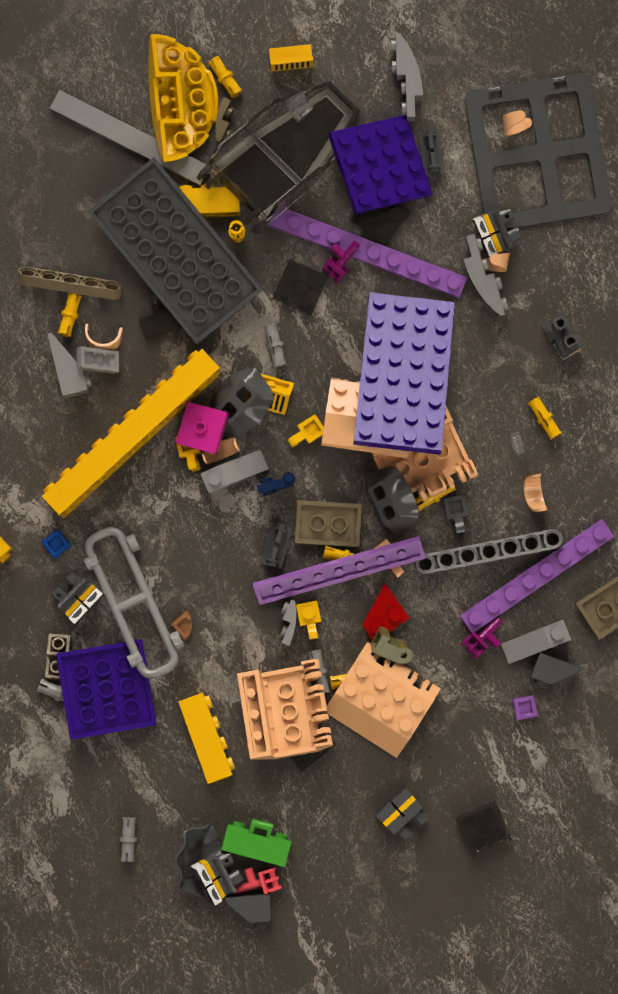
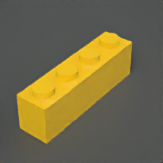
[179,184,240,217]
[178,693,235,784]

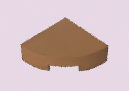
[171,611,193,641]

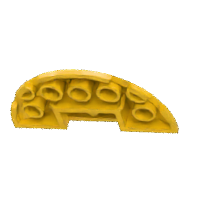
[148,34,219,163]

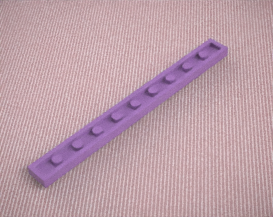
[260,202,467,298]

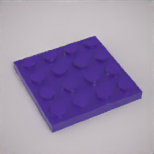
[328,115,433,215]
[56,639,157,740]

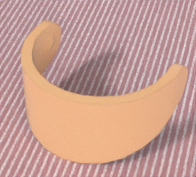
[503,110,532,136]
[482,253,510,272]
[85,323,123,351]
[202,438,240,464]
[523,474,547,512]

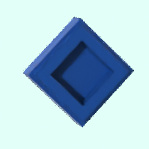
[41,529,72,559]

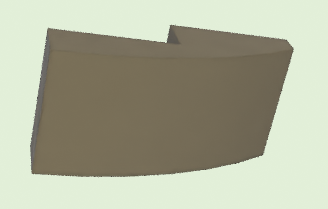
[216,97,233,147]
[45,633,71,681]

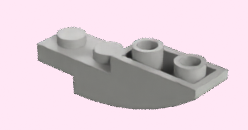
[391,33,423,122]
[464,234,509,317]

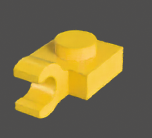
[288,414,324,448]
[175,437,202,472]
[296,601,321,640]

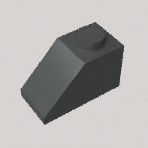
[530,653,581,687]
[226,893,272,926]

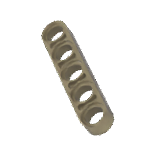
[18,267,122,300]

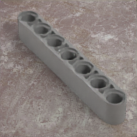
[415,529,563,575]

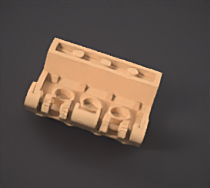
[321,378,409,458]
[371,407,478,501]
[326,642,441,758]
[237,659,333,760]

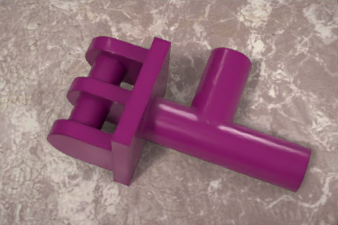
[321,241,360,284]
[460,617,503,659]

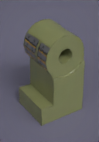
[370,626,413,664]

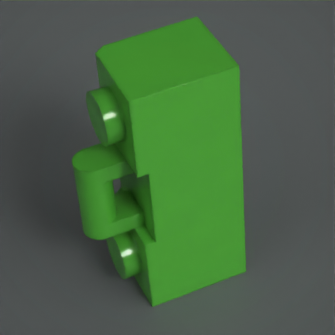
[221,819,292,867]

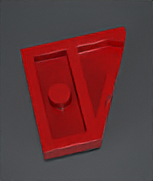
[362,584,410,640]

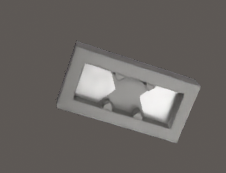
[77,346,119,374]

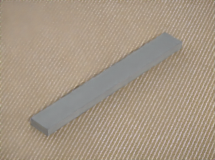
[50,90,210,186]

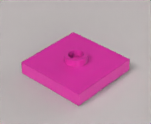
[175,402,229,455]

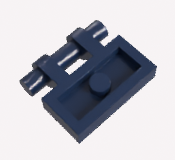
[257,472,295,498]

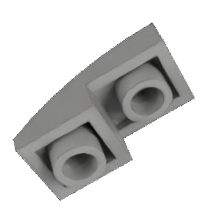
[280,599,297,647]

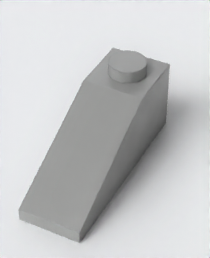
[47,333,92,398]
[201,450,269,496]
[501,620,571,664]

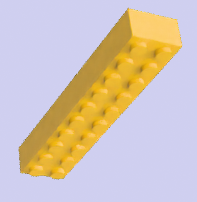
[42,349,222,519]

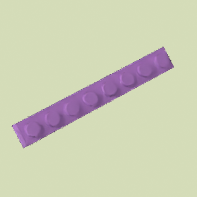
[460,519,615,633]
[253,536,426,605]

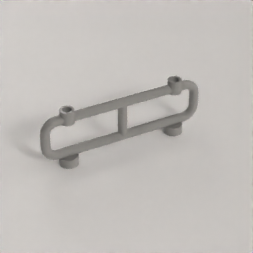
[84,527,184,679]

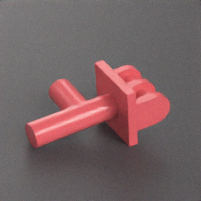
[235,867,282,895]

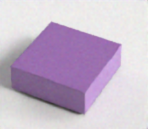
[512,695,538,720]

